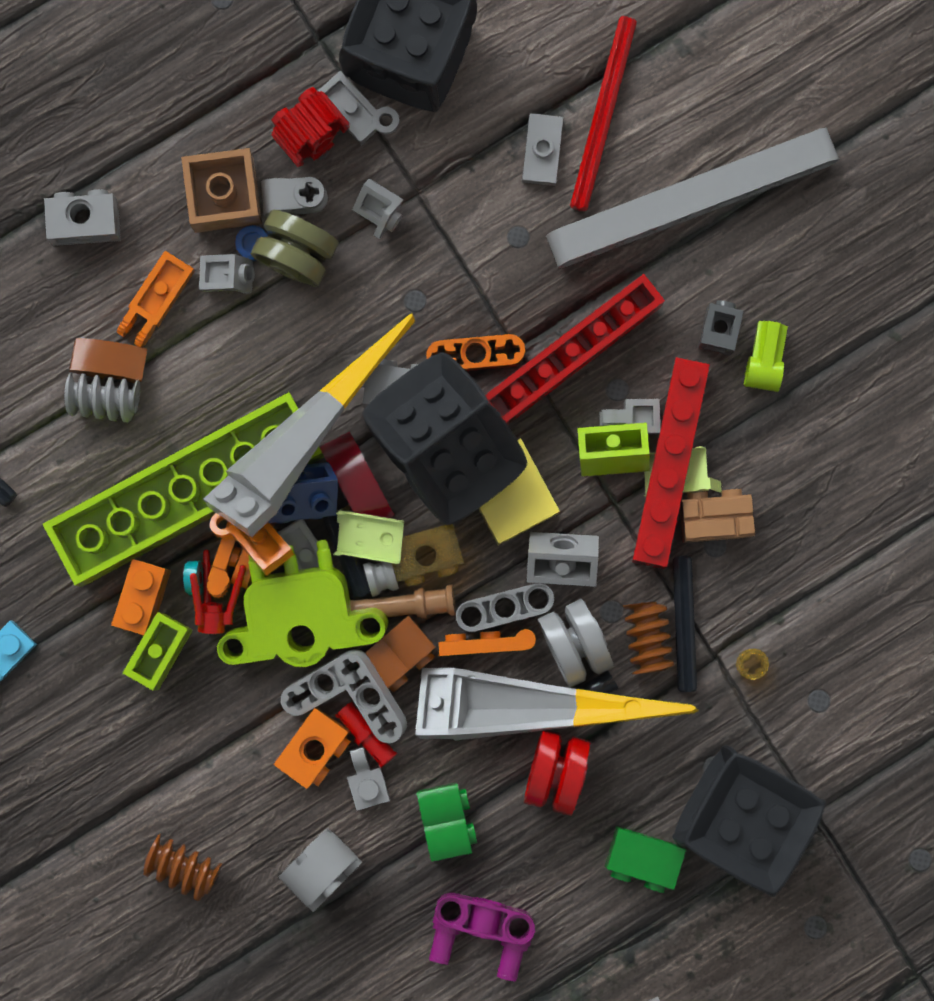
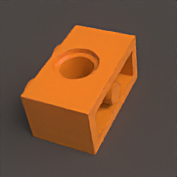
[273,707,351,789]

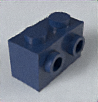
[268,462,338,524]

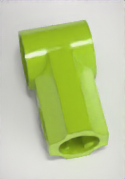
[744,321,788,392]

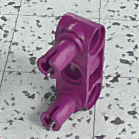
[429,893,535,982]

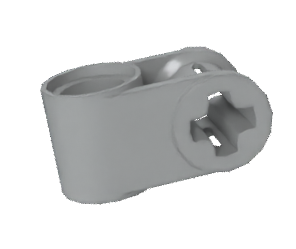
[261,177,328,217]

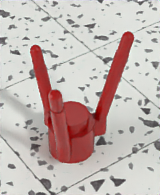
[190,549,246,634]

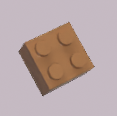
[181,148,262,233]

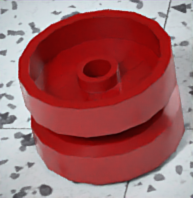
[523,730,590,816]

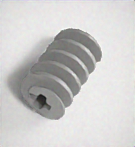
[64,372,140,423]

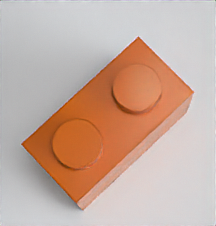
[111,559,171,635]

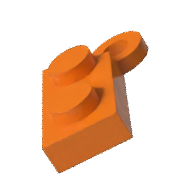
[210,513,294,576]

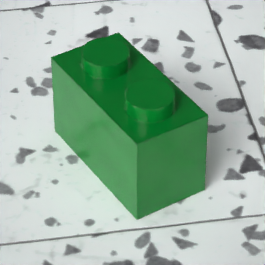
[605,826,686,893]

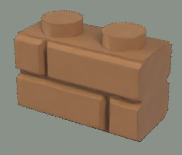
[680,489,755,543]

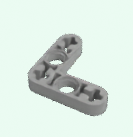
[281,649,407,743]

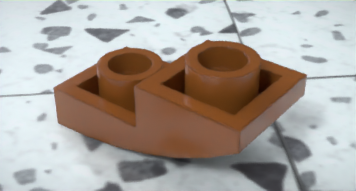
[69,338,147,383]

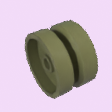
[250,209,339,287]

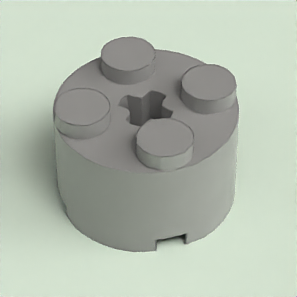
[279,828,362,912]

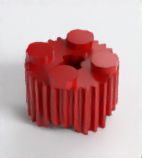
[271,87,350,168]

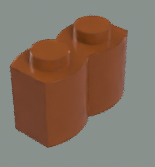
[356,616,436,693]

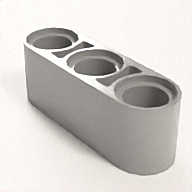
[456,583,554,632]

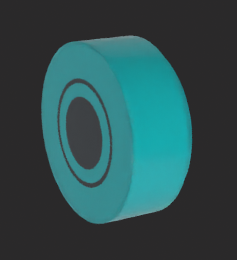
[183,561,203,595]

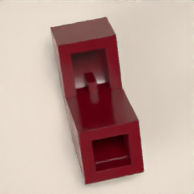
[320,431,395,518]

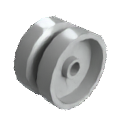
[537,599,614,688]

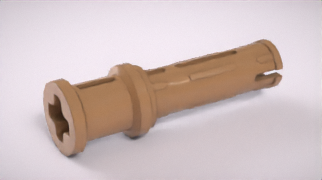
[350,585,456,620]

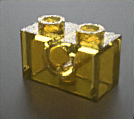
[392,524,464,587]

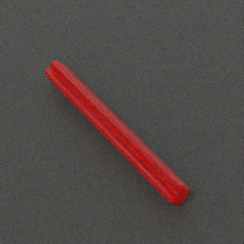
[570,16,637,211]

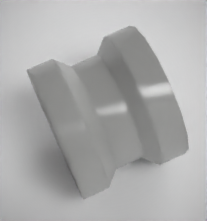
[363,561,399,597]

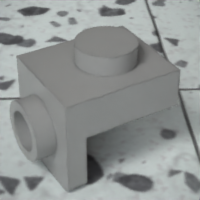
[352,179,404,239]

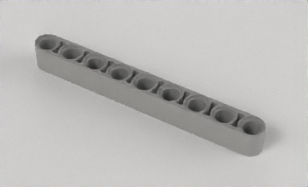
[546,128,839,268]

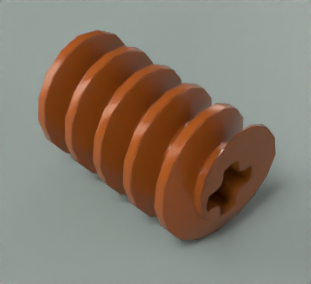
[623,602,674,674]
[143,833,223,901]

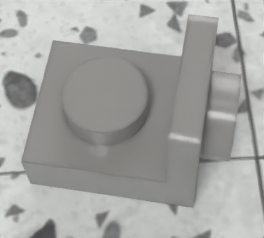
[199,254,255,293]

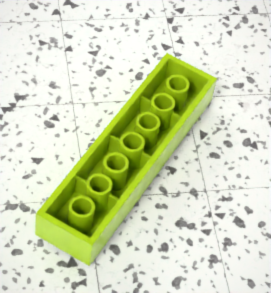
[43,392,324,587]

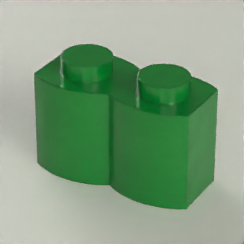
[417,782,477,862]

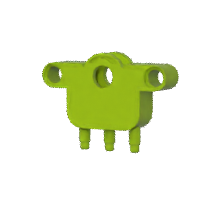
[217,540,388,667]

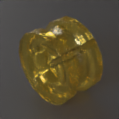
[736,648,769,680]

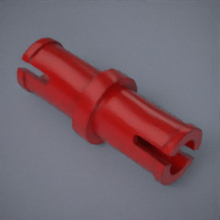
[336,702,398,768]

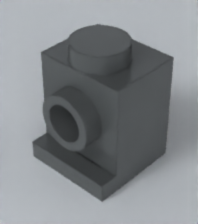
[697,300,743,356]

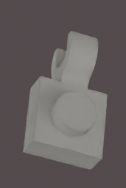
[599,399,661,435]
[347,746,390,811]

